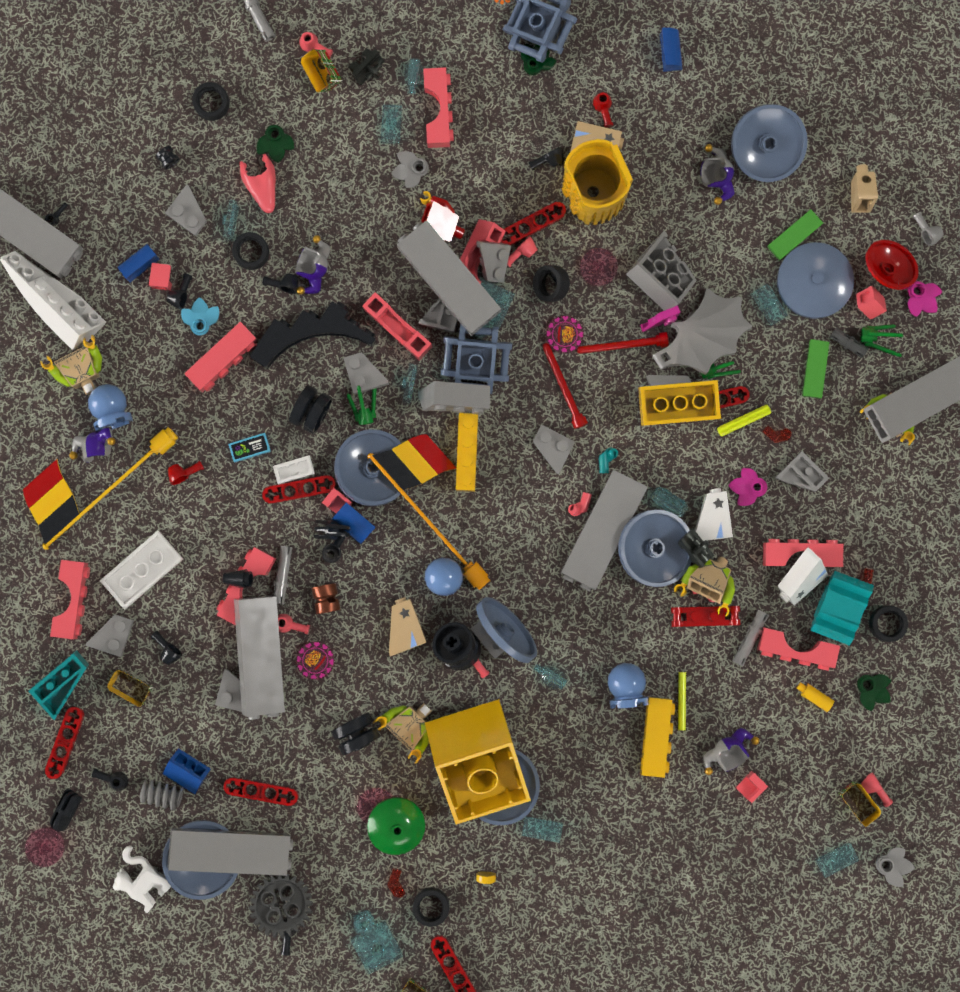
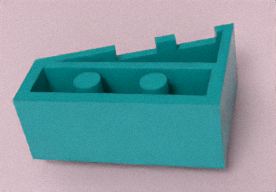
[28,650,89,720]

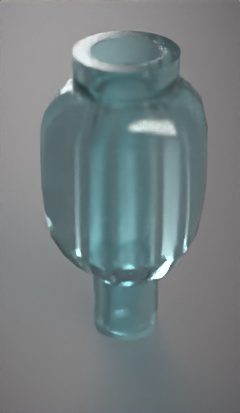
[404,59,424,95]
[534,664,568,690]

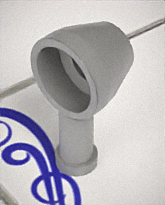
[913,212,944,246]

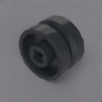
[289,385,333,435]
[432,622,481,671]
[330,712,381,756]

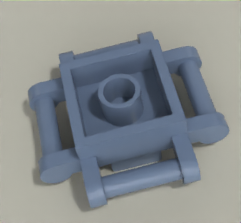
[502,0,577,63]
[441,323,513,394]

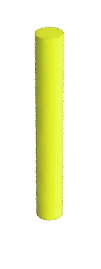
[678,672,686,731]

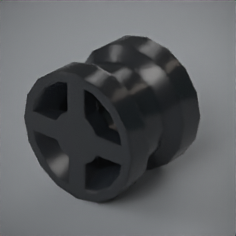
[155,146,180,170]

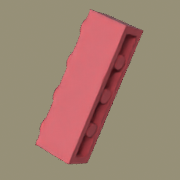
[184,322,258,392]

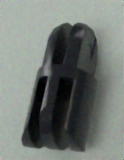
[314,520,351,540]
[50,788,82,832]

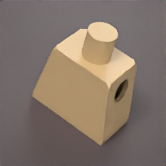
[851,164,878,213]

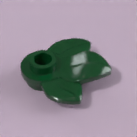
[521,44,557,76]
[257,125,294,163]
[857,674,892,711]

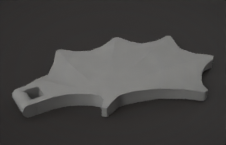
[652,289,752,375]

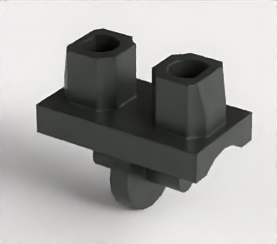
[349,48,385,85]
[678,529,714,568]

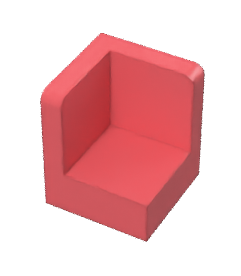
[149,263,172,291]
[856,286,887,319]
[322,488,353,513]
[736,771,768,803]

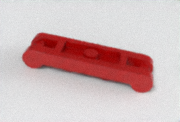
[671,606,741,627]

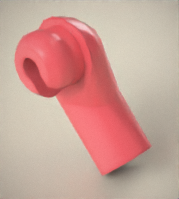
[568,492,592,516]

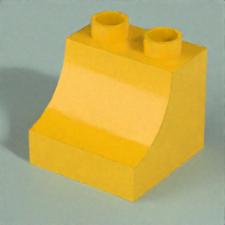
[425,699,531,825]

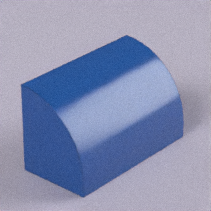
[660,28,683,72]
[117,244,160,283]
[331,503,375,544]
[163,748,211,794]

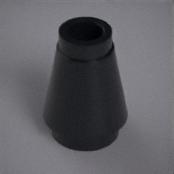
[223,569,253,589]

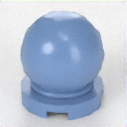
[88,384,133,432]
[424,557,463,596]
[608,663,649,709]

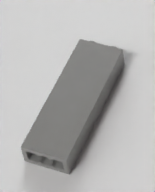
[0,189,83,279]
[397,220,501,336]
[863,356,960,443]
[560,470,648,592]
[234,595,285,720]
[167,828,293,876]

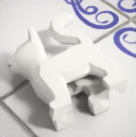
[113,846,171,913]

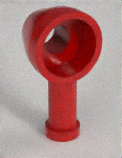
[593,92,613,128]
[168,461,204,485]

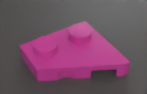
[640,305,681,332]

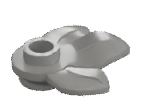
[391,151,429,188]
[876,847,915,887]

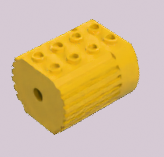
[561,139,633,225]

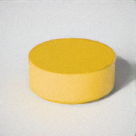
[476,871,496,884]

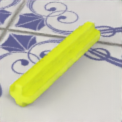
[717,405,771,436]

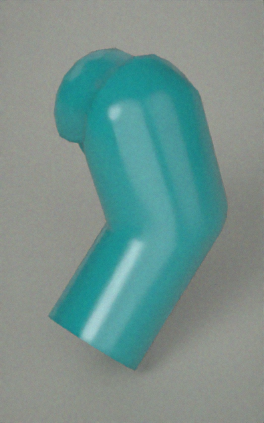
[599,447,618,474]

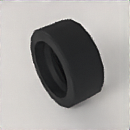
[192,82,230,121]
[232,232,270,270]
[533,265,570,302]
[869,605,909,642]
[412,887,450,927]

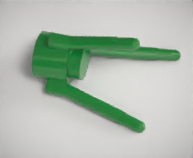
[860,324,903,357]
[701,361,741,380]
[347,385,377,425]

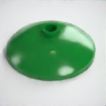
[367,797,425,855]

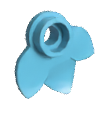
[181,298,219,336]

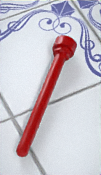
[577,332,669,354]
[542,343,588,429]

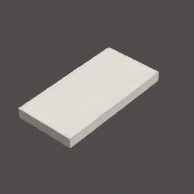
[100,530,183,610]

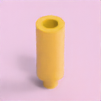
[796,682,835,712]

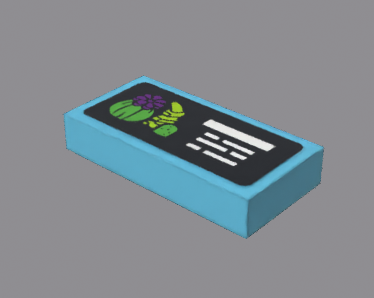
[228,433,271,463]

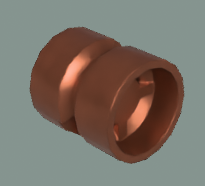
[311,583,341,614]

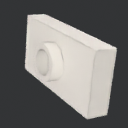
[273,455,315,485]

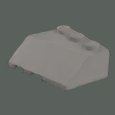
[626,230,697,311]
[418,381,490,414]

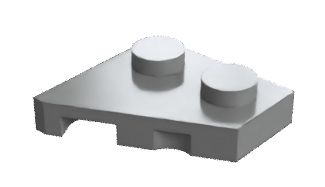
[476,241,511,283]
[418,298,457,333]
[344,352,389,395]

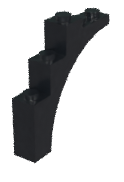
[249,301,377,369]

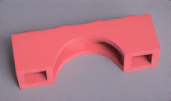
[423,67,454,148]
[460,219,506,284]
[362,292,432,361]
[763,539,843,567]
[216,547,276,625]
[50,560,90,639]
[757,628,840,671]

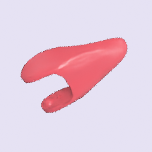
[240,154,276,213]

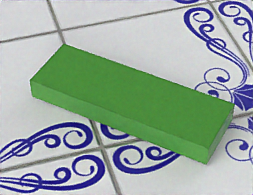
[767,209,823,261]
[802,339,829,399]

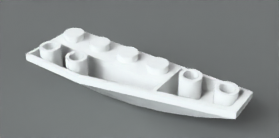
[0,251,106,350]

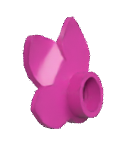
[907,281,942,317]
[729,468,768,506]

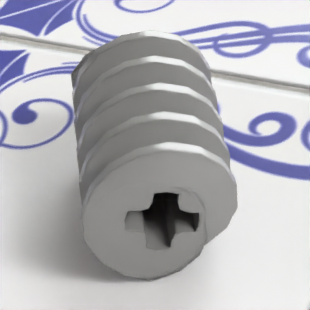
[140,779,184,811]

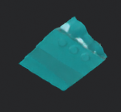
[810,571,874,646]

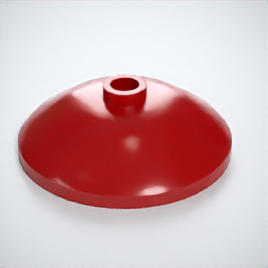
[865,240,919,290]

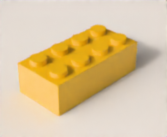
[638,380,721,426]

